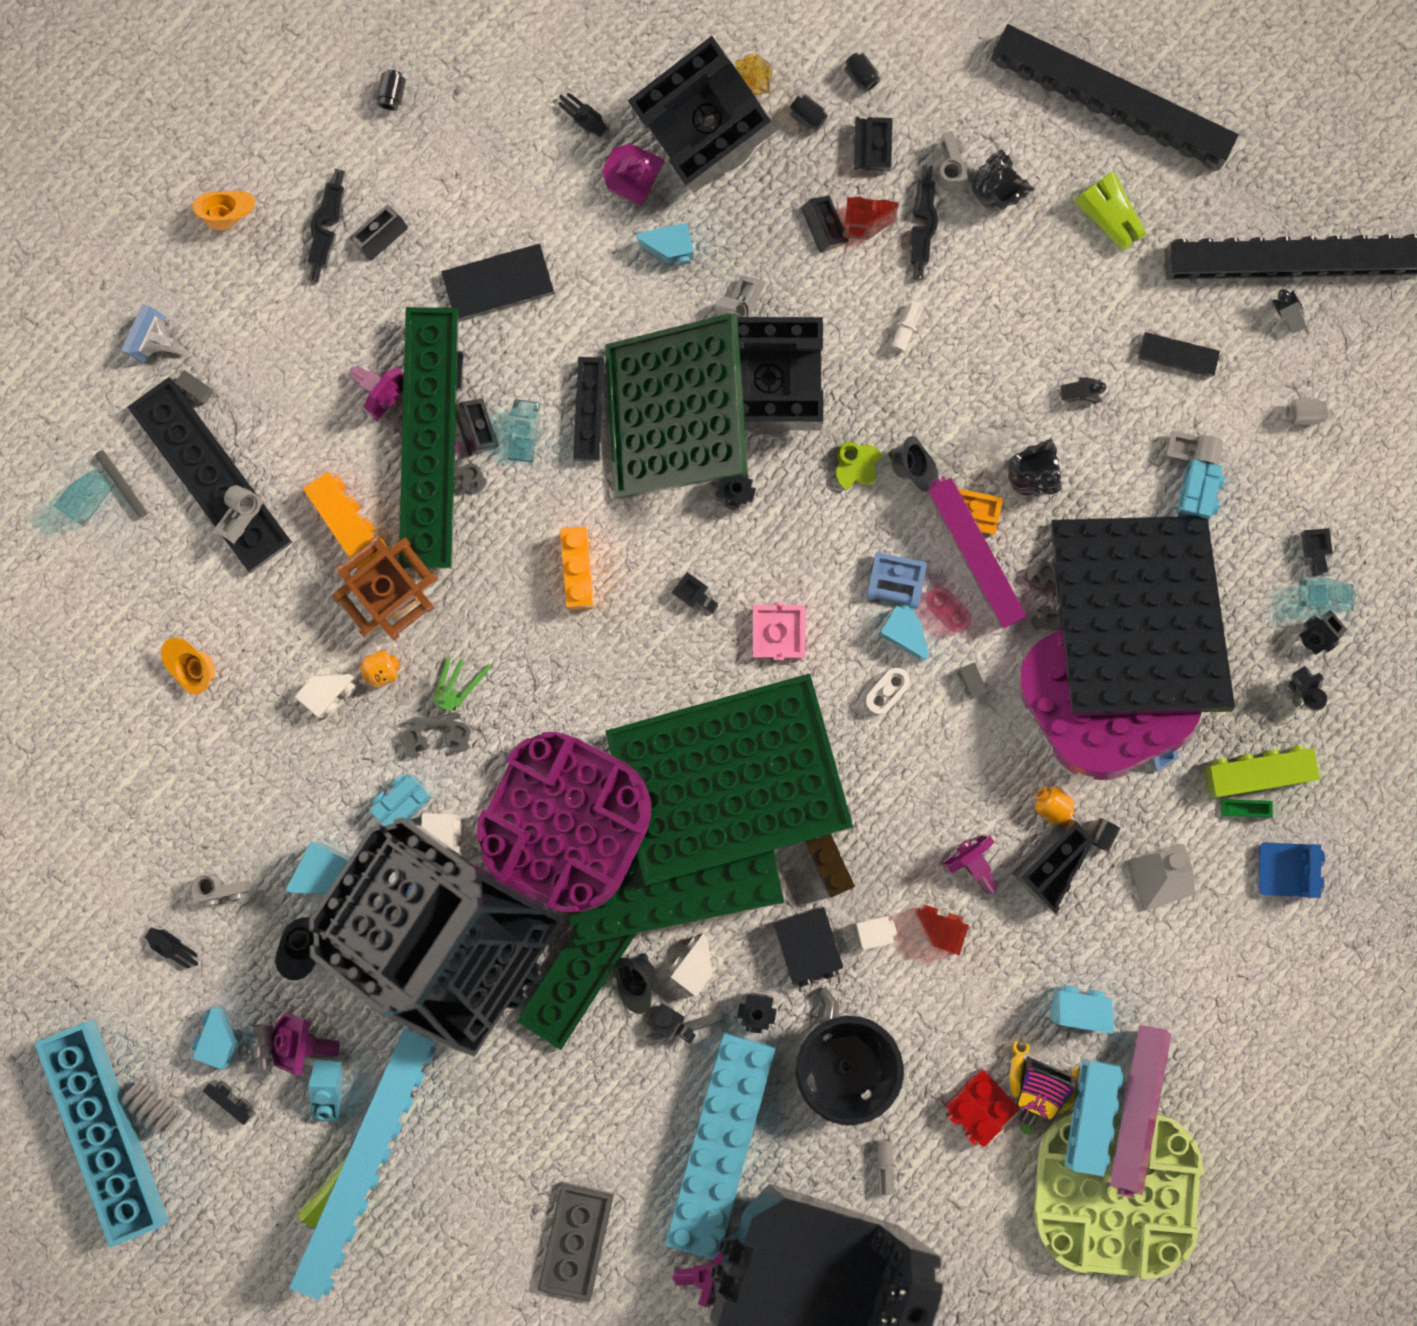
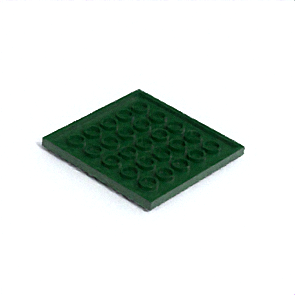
[605,313,748,498]

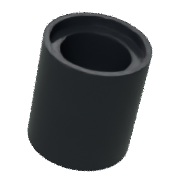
[1090,818,1121,852]

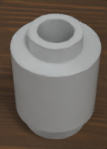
[1286,398,1328,425]

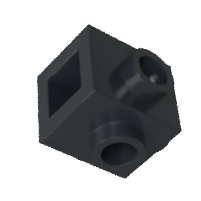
[715,474,756,511]
[1299,609,1348,655]
[737,992,777,1034]

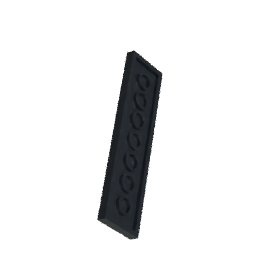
[127,376,293,573]

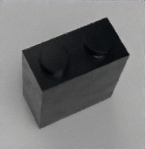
[773,906,844,987]

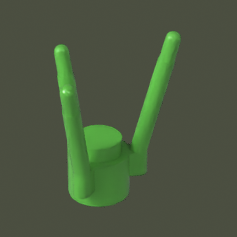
[433,658,491,712]

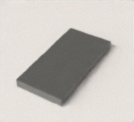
[538,1182,614,1302]

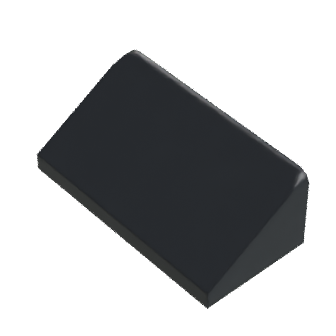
[801,195,849,253]
[350,204,408,261]
[456,398,499,456]

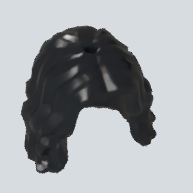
[971,150,1035,211]
[1007,438,1062,497]

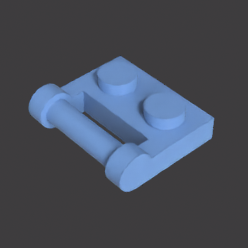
[866,552,927,609]

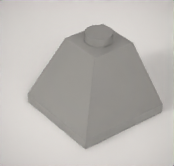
[1127,844,1195,911]

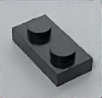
[202,1080,257,1125]

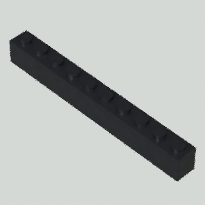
[991,23,1239,170]
[1165,234,1417,280]

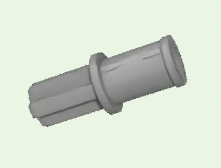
[875,1139,896,1195]

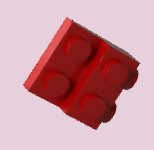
[944,1069,1020,1148]

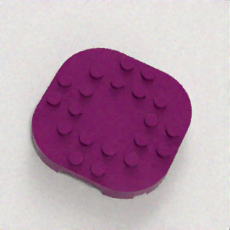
[1019,629,1202,780]
[477,732,651,912]

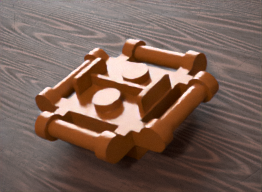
[331,535,439,641]

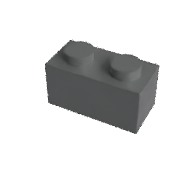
[175,370,214,404]
[957,662,988,700]

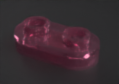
[926,587,971,633]

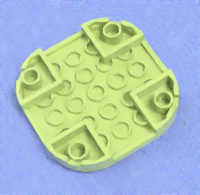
[1034,1108,1203,1279]

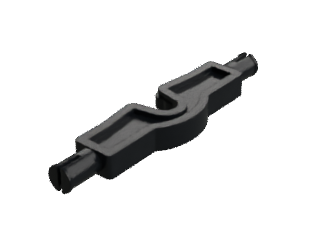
[910,165,938,280]
[308,169,345,283]

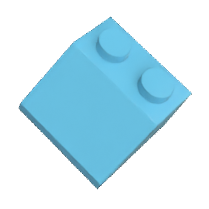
[1050,985,1114,1034]

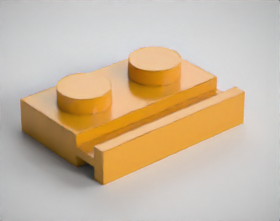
[943,489,1003,535]

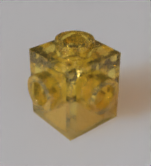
[735,54,772,95]

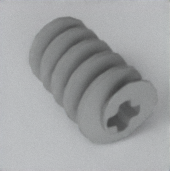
[121,1077,183,1135]

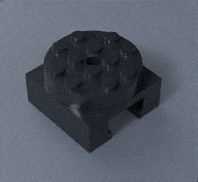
[627,36,778,193]
[737,317,824,435]

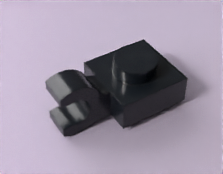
[1301,528,1333,576]
[672,572,719,615]
[647,1003,696,1044]

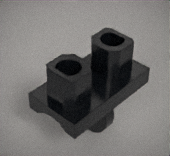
[1288,666,1328,711]

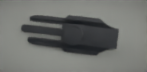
[559,93,608,138]
[144,927,199,969]

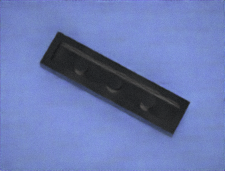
[573,357,605,462]

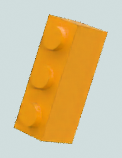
[560,527,594,611]

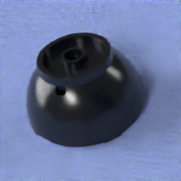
[795,1015,904,1126]

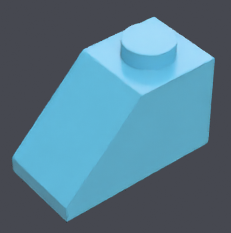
[636,222,694,266]
[879,605,929,661]

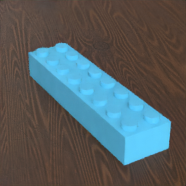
[34,1020,169,1248]
[665,1031,776,1260]

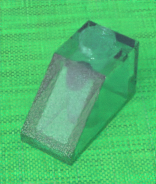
[53,469,115,526]

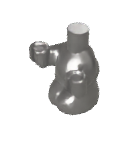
[238,1024,273,1070]

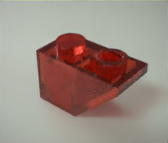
[842,197,899,240]
[914,904,969,955]

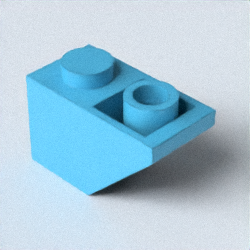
[192,1005,238,1070]
[308,1060,343,1121]

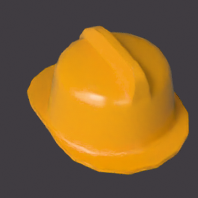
[192,191,255,231]
[161,637,216,695]

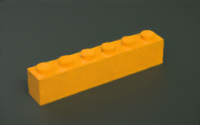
[303,471,420,620]

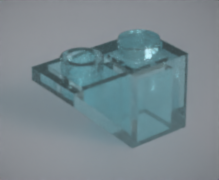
[508,399,540,463]
[1299,578,1356,611]

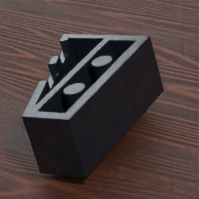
[1011,819,1094,915]

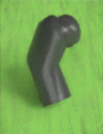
[815,986,839,1024]

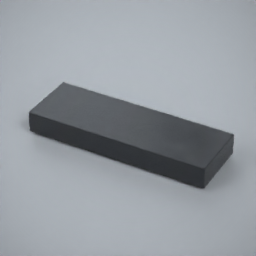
[1137,332,1220,377]

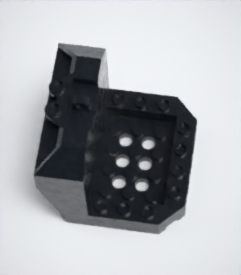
[309,817,564,1057]
[709,1184,943,1326]

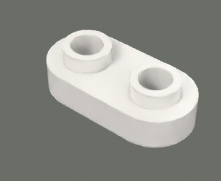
[865,668,910,714]

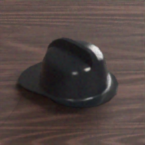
[888,436,938,492]
[275,917,316,981]
[615,953,657,1014]

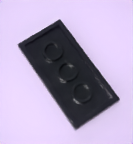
[441,243,555,321]

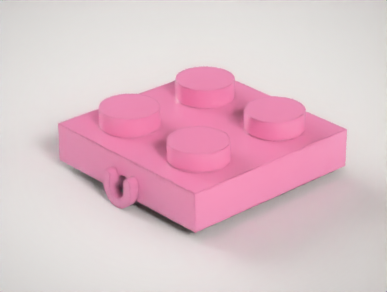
[753,602,805,661]

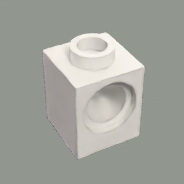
[855,915,897,950]

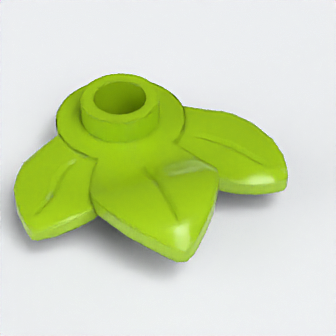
[836,442,883,490]

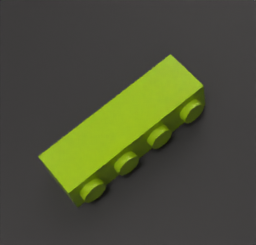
[1204,745,1320,798]

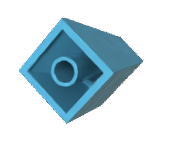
[286,841,351,894]

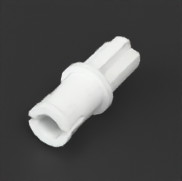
[890,301,923,353]

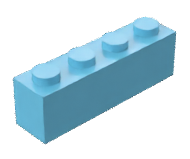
[1065,1058,1123,1176]

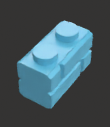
[1176,460,1225,519]
[370,774,433,826]

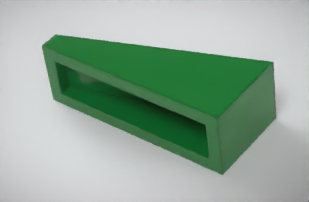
[1221,799,1274,818]

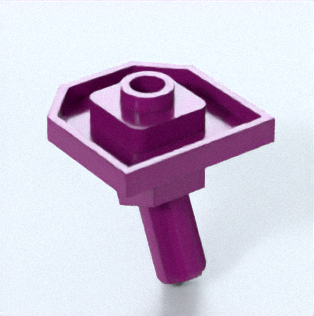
[602,143,665,207]
[349,365,404,422]
[941,834,998,894]
[271,1013,340,1075]
[672,1253,724,1307]

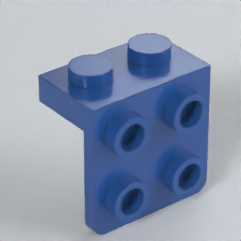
[1258,842,1325,898]

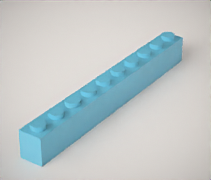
[289,1028,436,1301]

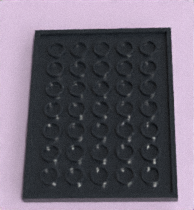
[1050,516,1235,716]

